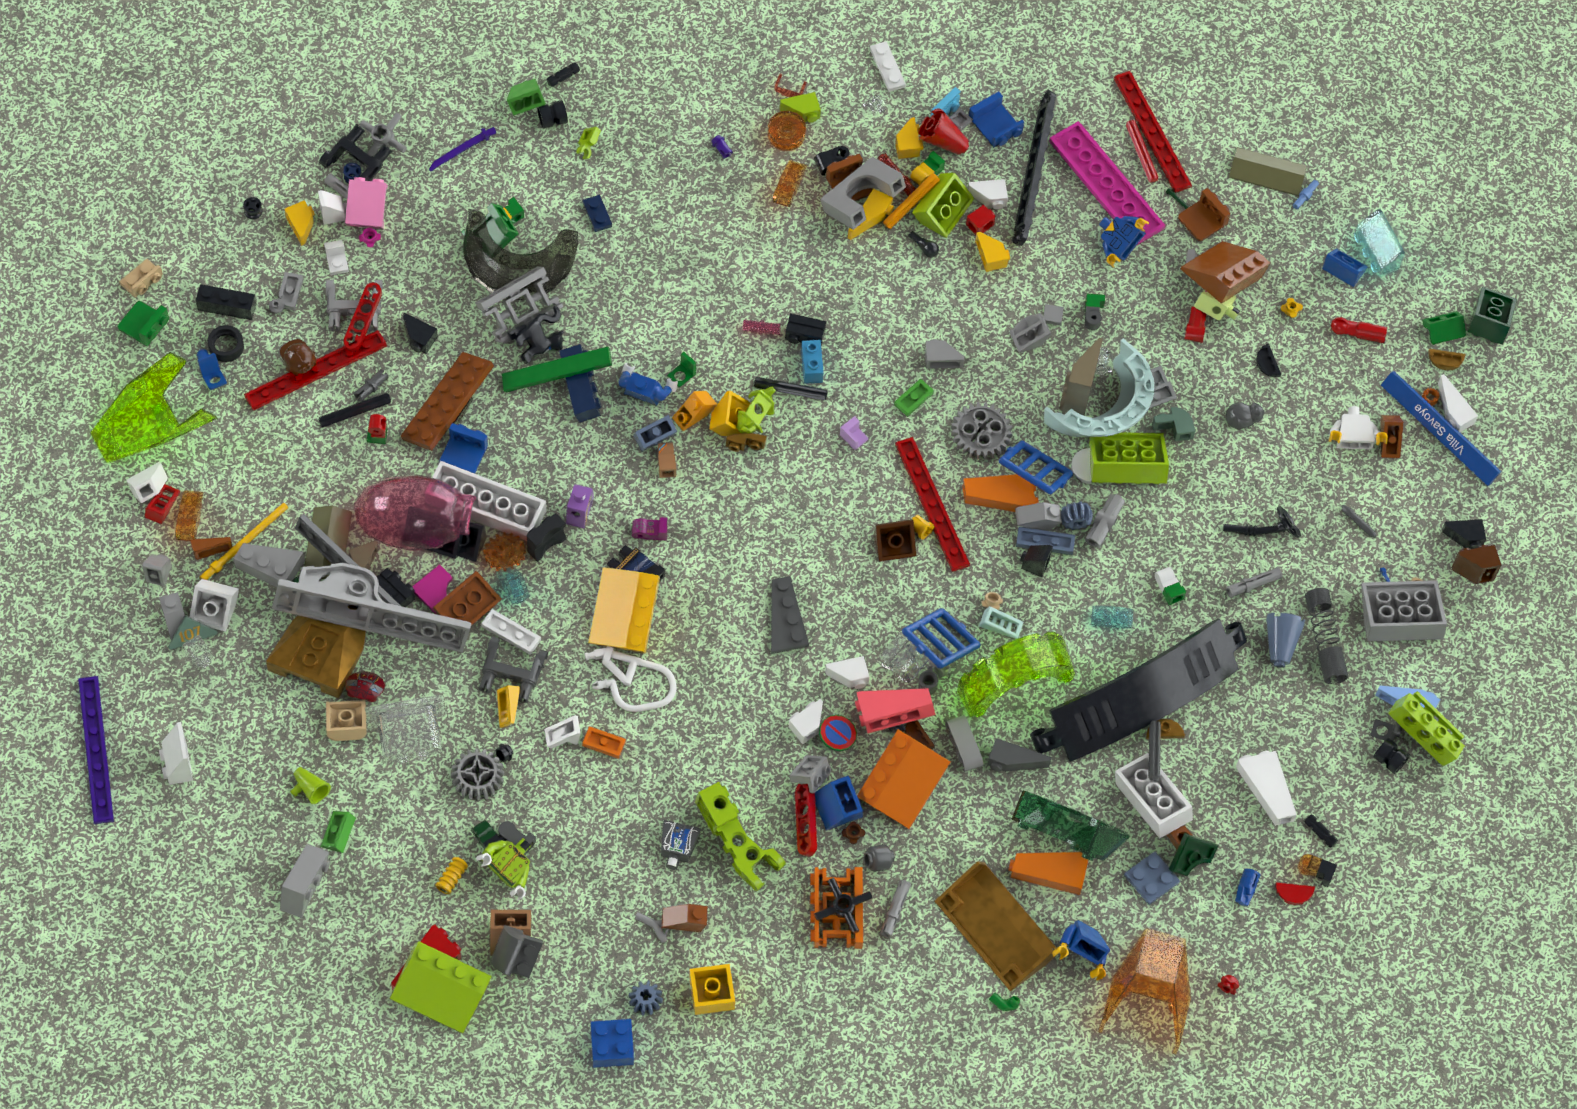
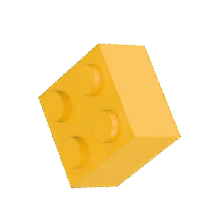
[689,964,735,1015]

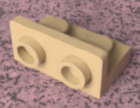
[119,259,163,297]

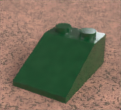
[1467,286,1517,345]

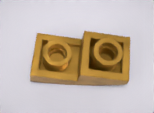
[726,433,767,452]

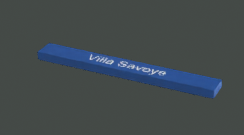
[1381,371,1502,486]

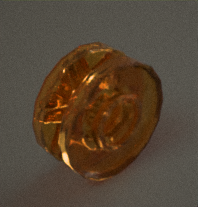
[768,111,806,151]

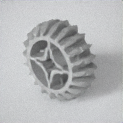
[451,748,504,801]

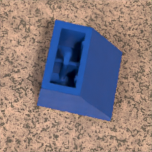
[815,775,863,831]

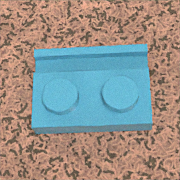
[931,87,961,116]

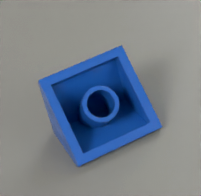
[1322,248,1368,287]

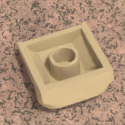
[326,700,367,741]

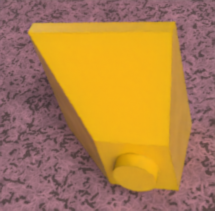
[709,390,755,436]

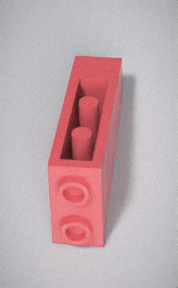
[855,688,936,733]

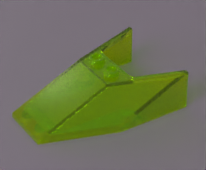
[90,352,218,463]

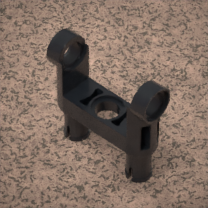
[319,124,392,181]

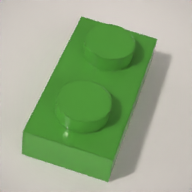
[894,379,934,417]

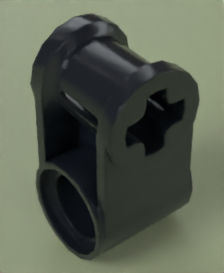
[814,146,850,176]

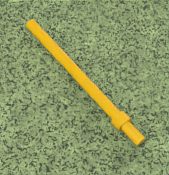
[199,502,288,580]

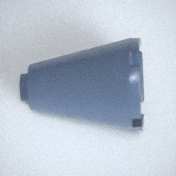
[1266,613,1305,668]

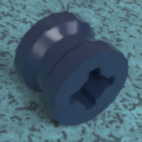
[343,163,362,184]

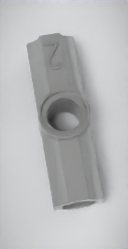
[1085,494,1125,548]

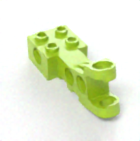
[695,782,786,891]

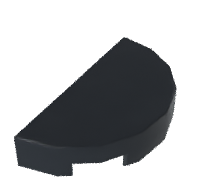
[1256,343,1282,377]

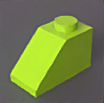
[779,92,821,123]

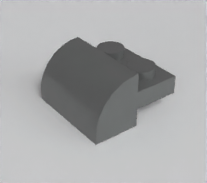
[491,925,543,978]

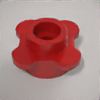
[1218,975,1239,995]

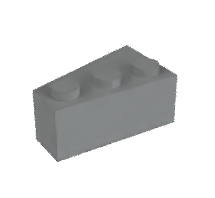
[233,543,305,587]
[280,844,330,918]

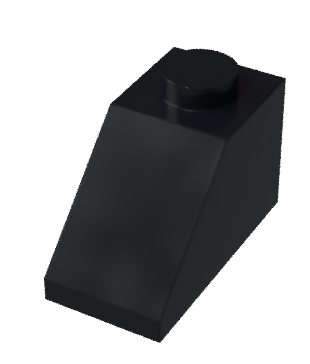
[403,313,438,354]
[1442,519,1486,549]
[1020,545,1053,577]

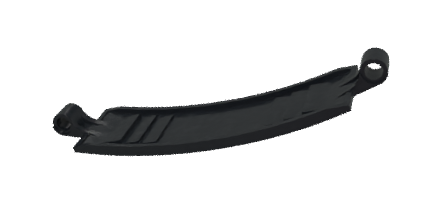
[1030,618,1247,762]

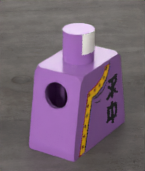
[566,484,594,529]

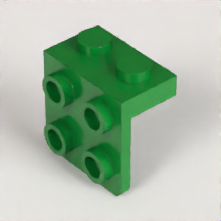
[118,301,169,346]

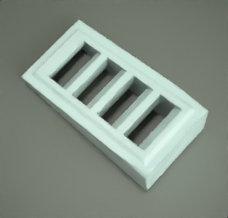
[979,606,1023,639]

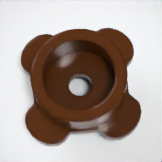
[842,821,865,844]

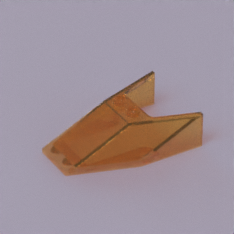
[1098,928,1191,1054]

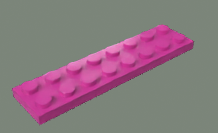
[1049,121,1166,246]

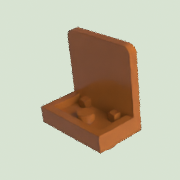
[826,153,873,201]
[1178,187,1231,242]

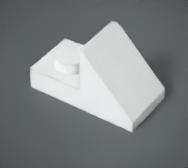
[324,240,349,275]
[544,715,581,748]

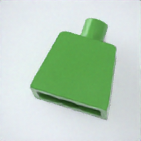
[507,79,546,115]

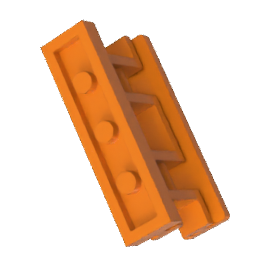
[810,867,863,949]

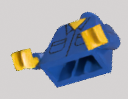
[1099,216,1149,268]
[1052,920,1110,981]

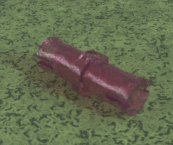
[742,319,781,335]

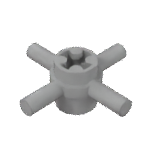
[360,112,407,157]

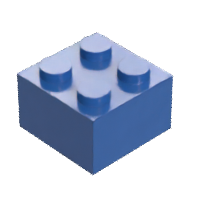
[590,1019,634,1068]

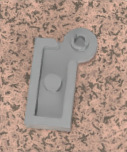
[269,272,304,314]

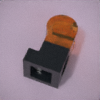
[1297,854,1337,887]

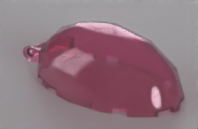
[354,474,476,551]

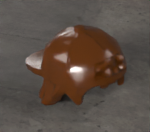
[280,339,317,376]

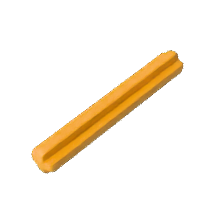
[883,173,940,229]

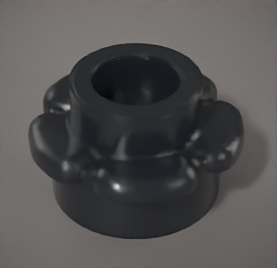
[495,744,513,762]

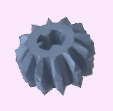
[1060,501,1093,530]
[629,980,663,1016]

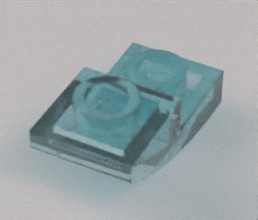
[1091,606,1134,629]

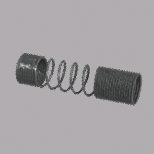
[1305,588,1349,684]

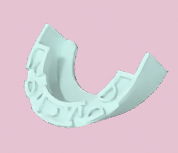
[1044,338,1154,437]

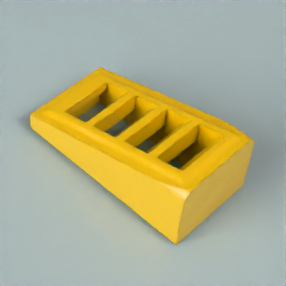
[497,685,520,728]

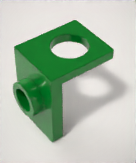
[667,351,696,388]

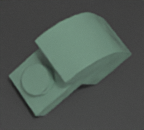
[1152,407,1195,441]

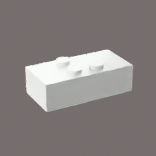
[1115,753,1193,838]

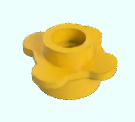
[1281,298,1303,318]

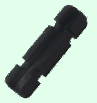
[547,62,580,87]
[1304,814,1338,848]

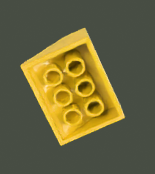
[588,567,660,654]

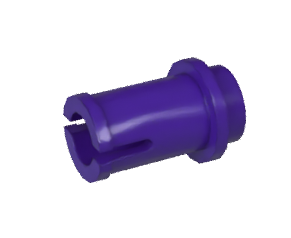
[711,135,733,159]

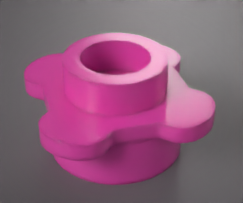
[359,228,381,248]

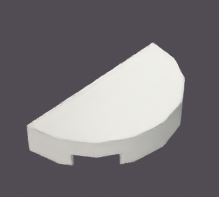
[1071,448,1091,484]

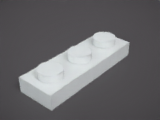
[870,41,906,92]
[481,609,541,655]

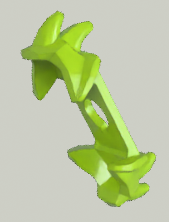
[736,386,776,433]

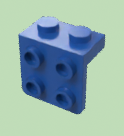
[439,423,488,474]

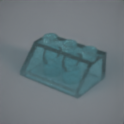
[1354,208,1405,277]

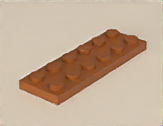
[401,352,494,451]

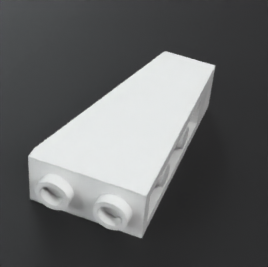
[1236,751,1297,826]

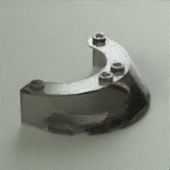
[463,209,578,300]

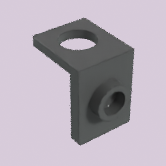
[1370,719,1402,741]

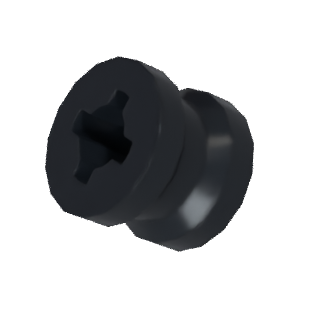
[243,197,263,219]

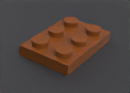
[432,570,502,626]

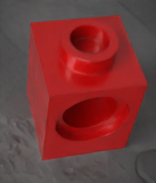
[966,204,995,235]

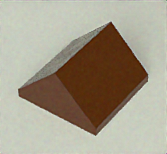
[874,519,917,562]

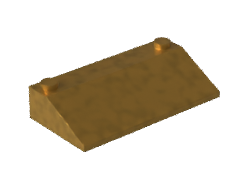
[935,861,1058,992]

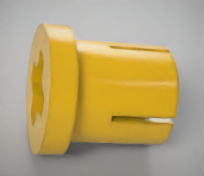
[912,515,934,540]

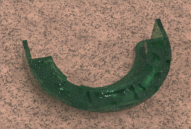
[1011,790,1130,861]

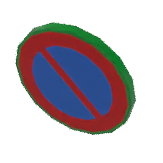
[819,715,857,751]

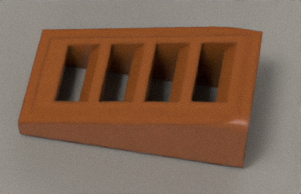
[190,537,232,560]

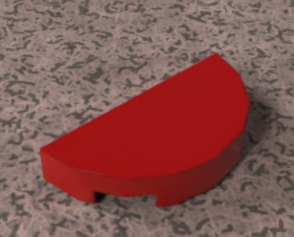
[1275,882,1315,905]

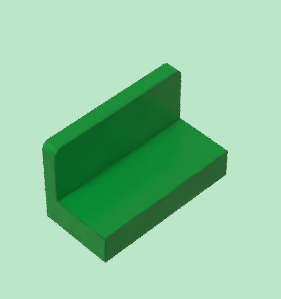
[1422,311,1466,345]

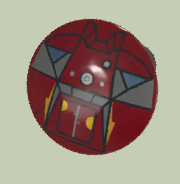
[345,671,385,702]

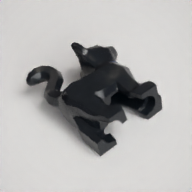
[507,306,565,364]

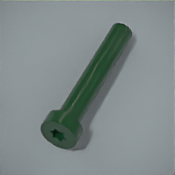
[1166,187,1189,209]

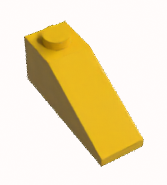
[848,188,894,240]

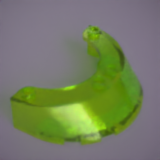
[957,632,1075,717]

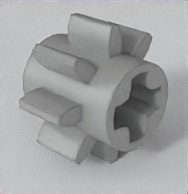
[927,653,952,677]

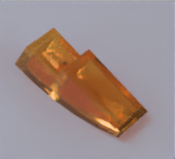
[773,160,807,207]
[175,490,204,541]

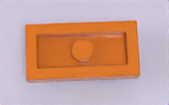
[582,726,626,759]

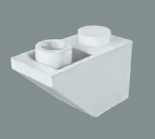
[126,462,168,503]
[789,699,823,744]

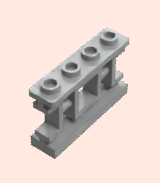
[475,266,563,344]

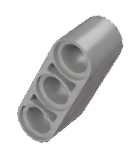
[945,715,983,772]

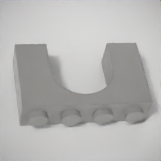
[820,157,906,230]

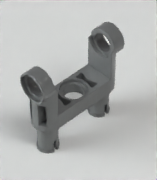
[479,636,548,703]

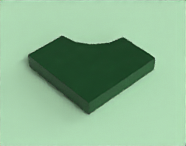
[1169,833,1219,876]

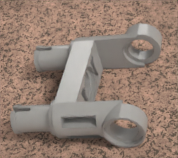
[326,280,383,332]

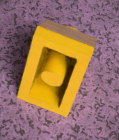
[284,200,315,246]
[975,232,1010,272]

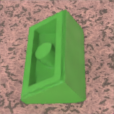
[321,811,356,853]

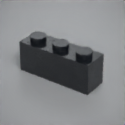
[196,284,257,320]

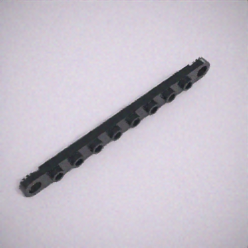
[1012,90,1056,246]

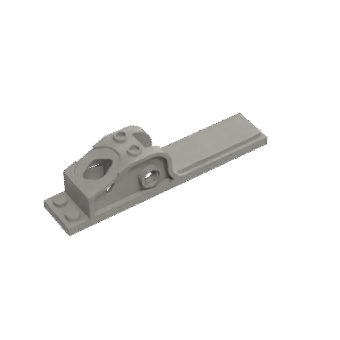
[272,563,471,653]

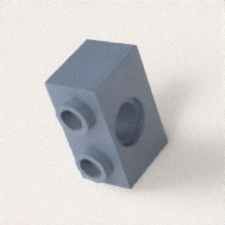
[633,415,677,452]

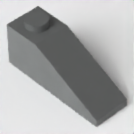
[987,738,1052,772]

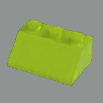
[912,173,975,238]

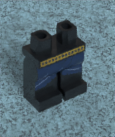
[607,545,666,582]

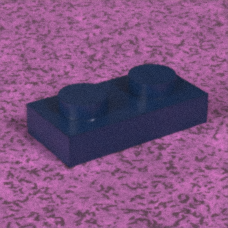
[582,194,612,232]

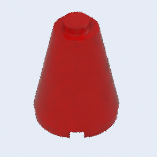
[918,108,969,155]

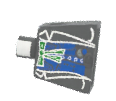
[661,820,701,870]

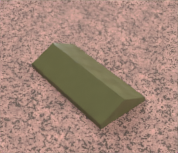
[1228,147,1307,196]
[304,505,352,579]

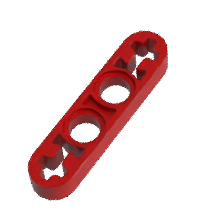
[343,282,382,352]
[795,784,817,857]

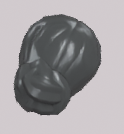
[1226,402,1265,430]

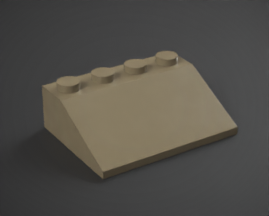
[1059,338,1103,416]

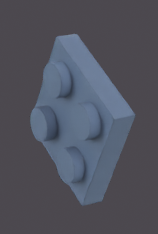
[1124,852,1180,905]

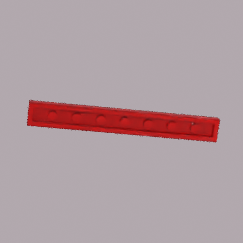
[1113,71,1192,193]
[244,330,387,411]
[895,437,970,572]

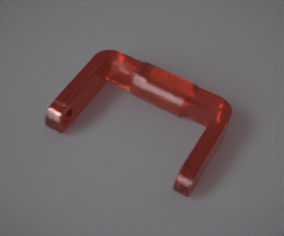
[774,74,807,97]

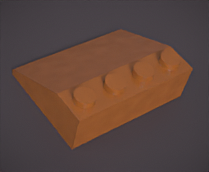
[1180,241,1271,303]

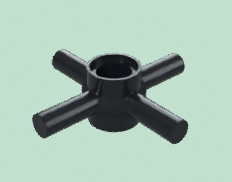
[814,878,872,934]

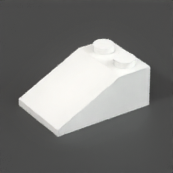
[159,722,193,785]

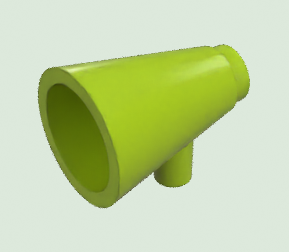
[290,767,331,804]

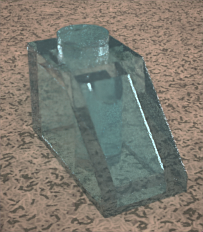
[496,565,530,604]

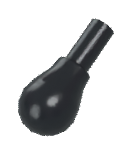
[909,231,939,257]

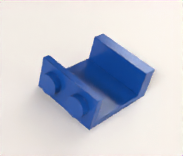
[968,91,1024,148]

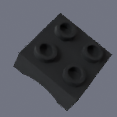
[527,513,566,562]

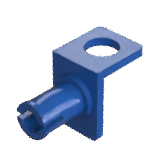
[196,349,227,390]

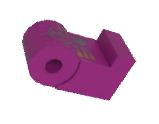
[632,517,668,541]

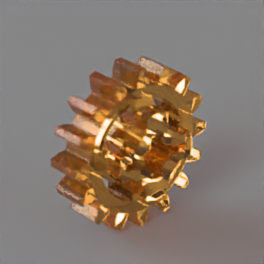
[483,532,526,572]

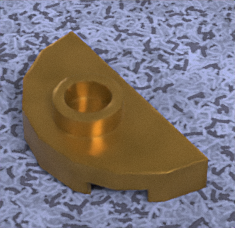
[1428,349,1466,370]
[1146,718,1185,739]

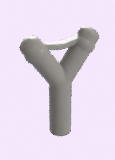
[635,912,669,943]

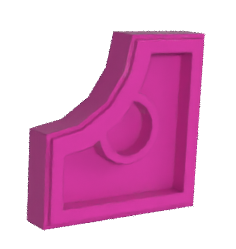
[412,564,453,615]

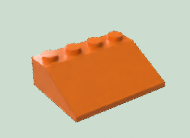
[857,729,951,829]

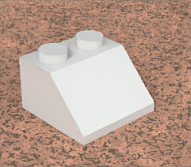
[190,579,239,632]

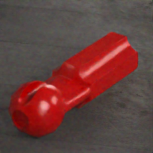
[1331,317,1387,344]

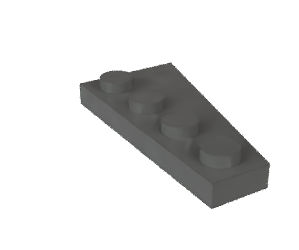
[771,576,809,654]

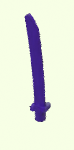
[429,127,496,171]

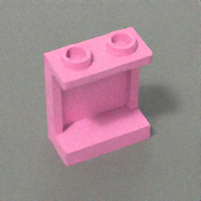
[345,177,388,229]

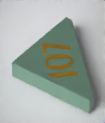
[168,615,218,650]

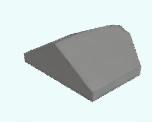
[1009,313,1052,353]

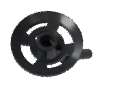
[1223,506,1301,538]

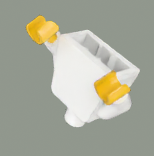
[1329,406,1388,449]

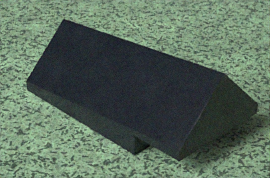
[402,506,487,562]

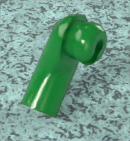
[989,992,1020,1011]

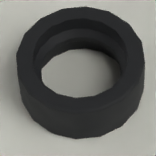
[207,325,244,362]

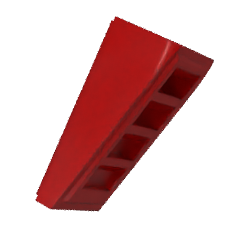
[145,484,180,524]

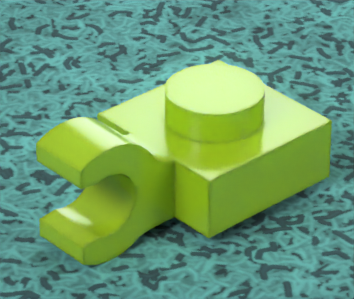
[576,126,601,159]

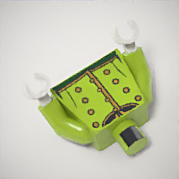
[476,838,531,900]

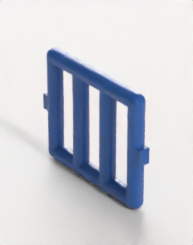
[999,441,1073,495]
[902,608,981,669]

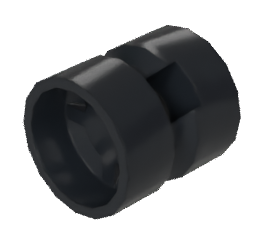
[537,100,568,129]
[1373,738,1411,774]

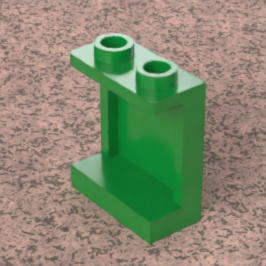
[461,203,519,262]

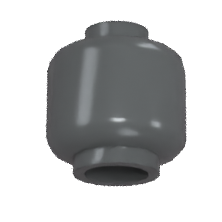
[864,844,895,872]

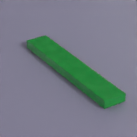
[501,346,612,392]

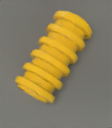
[435,857,468,894]

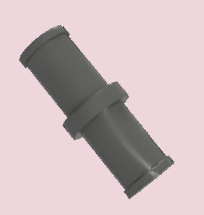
[354,369,389,402]

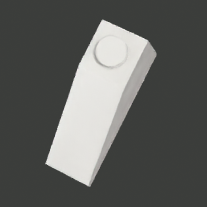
[1438,374,1478,432]

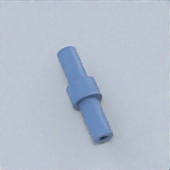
[1293,180,1319,209]

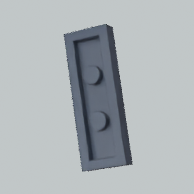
[1016,527,1075,555]

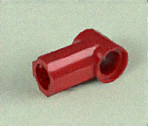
[1184,306,1207,343]

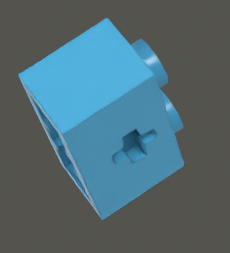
[801,340,824,384]

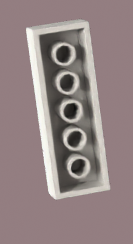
[425,461,546,541]

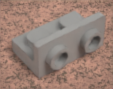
[789,755,831,793]

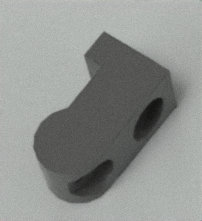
[498,821,536,855]

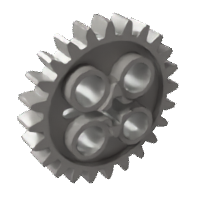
[951,402,1012,460]

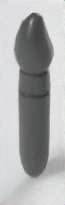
[1342,505,1376,538]

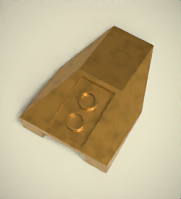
[266,605,366,699]

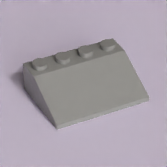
[1361,581,1447,641]

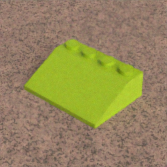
[1089,432,1169,484]
[389,941,492,1033]

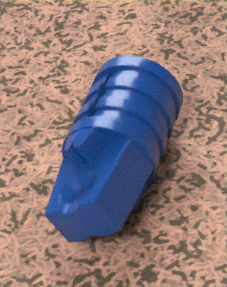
[1235,868,1261,906]

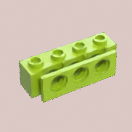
[1388,691,1465,766]

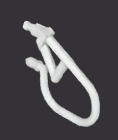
[584,646,677,712]

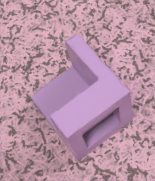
[840,416,868,450]

